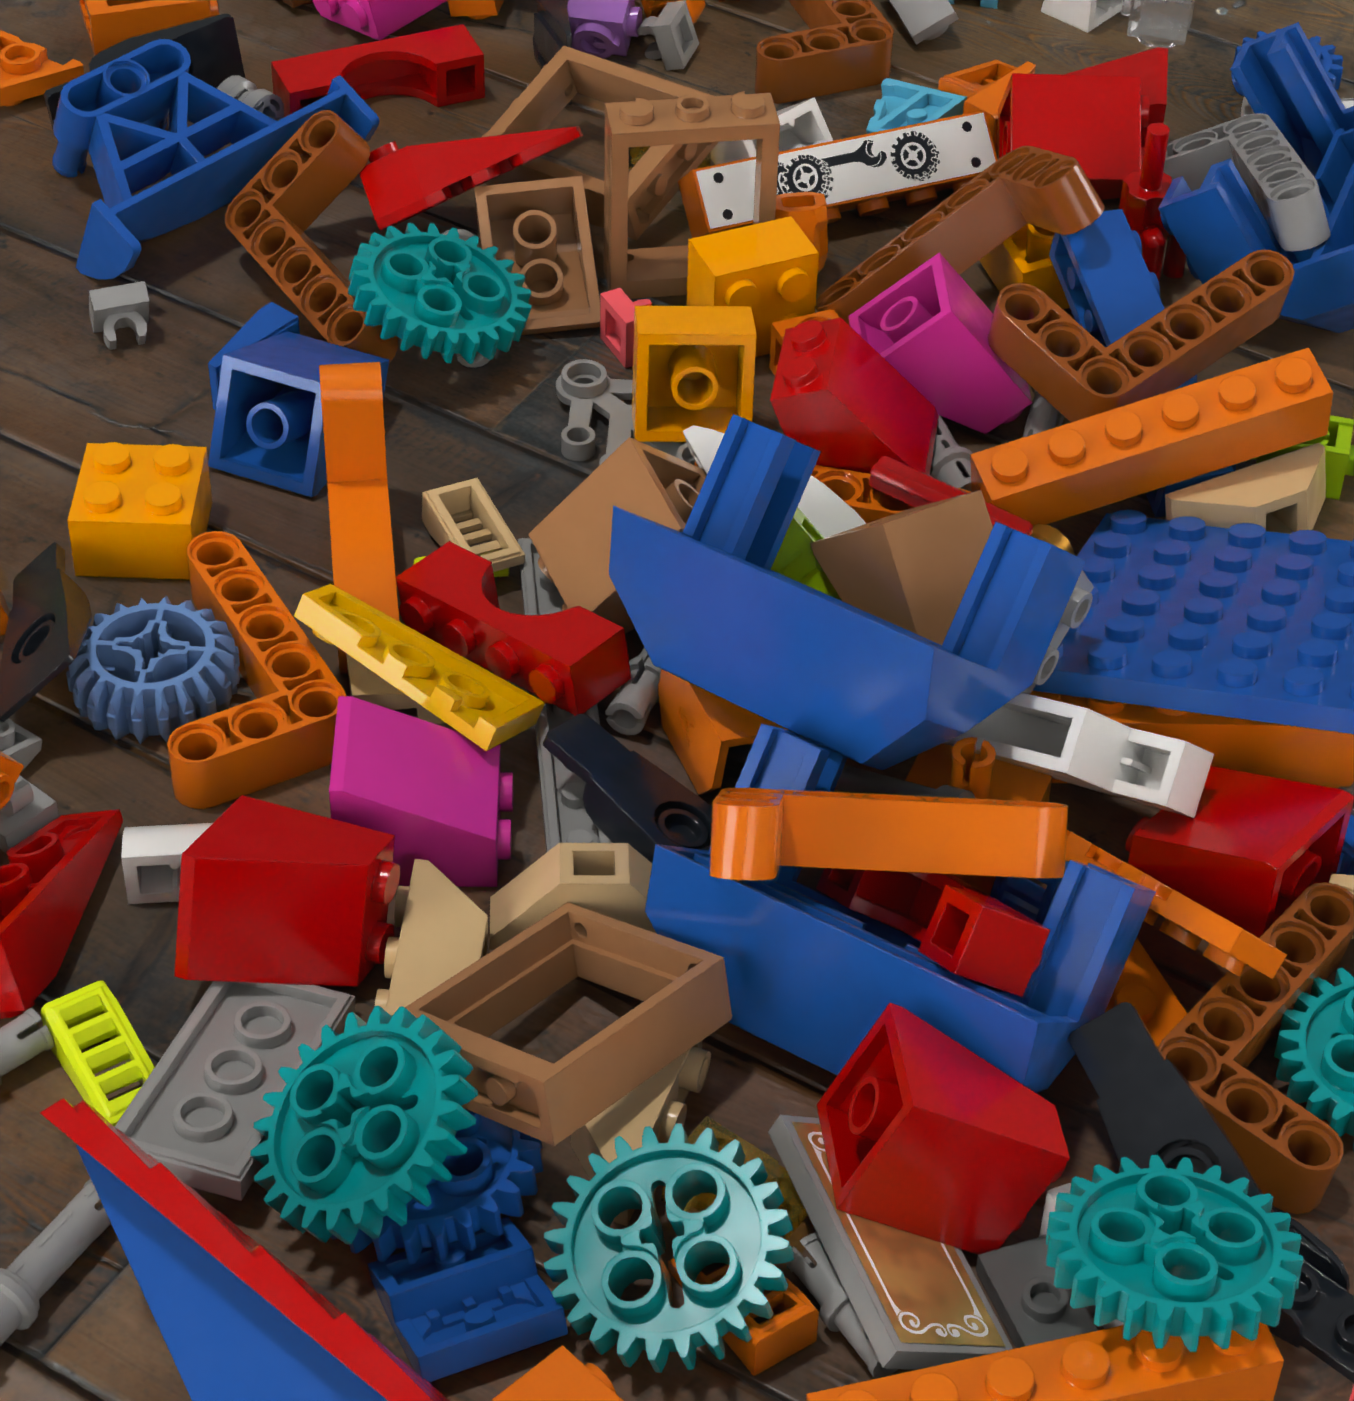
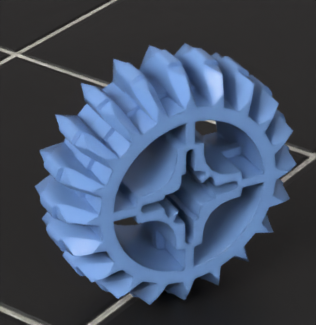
[66,596,240,744]

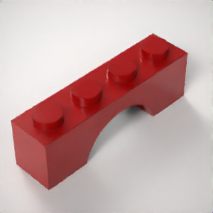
[271,24,485,118]
[396,541,631,716]
[816,868,1050,997]

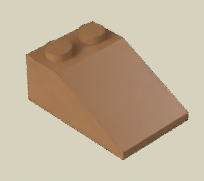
[474,176,600,335]

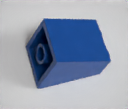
[208,331,389,497]

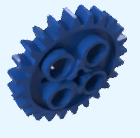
[330,1108,544,1264]

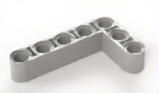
[1163,113,1331,251]

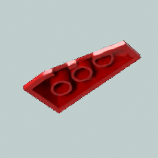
[359,126,583,230]
[0,809,123,1019]

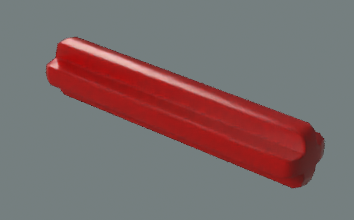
[869,456,1033,536]

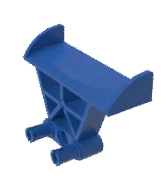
[52,39,380,280]

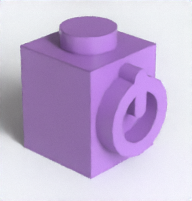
[567,0,642,59]

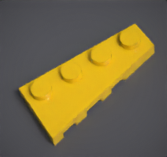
[294,584,545,751]

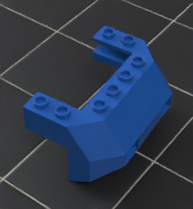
[1158,22,1354,333]
[609,414,1086,770]
[645,723,1156,1093]

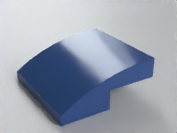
[368,1217,568,1382]

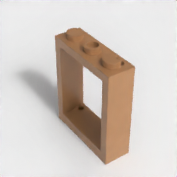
[482,46,718,240]
[604,91,780,299]
[392,902,732,1146]

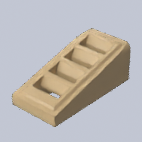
[422,477,525,572]

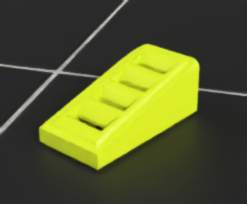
[41,980,155,1127]

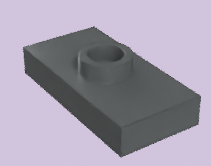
[976,1235,1098,1348]

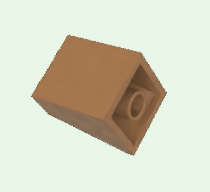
[528,437,707,634]
[810,490,993,645]

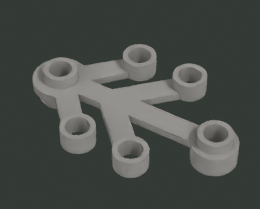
[556,359,695,466]

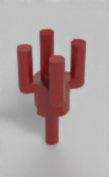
[1119,123,1186,284]

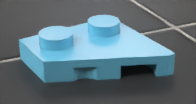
[866,78,967,134]

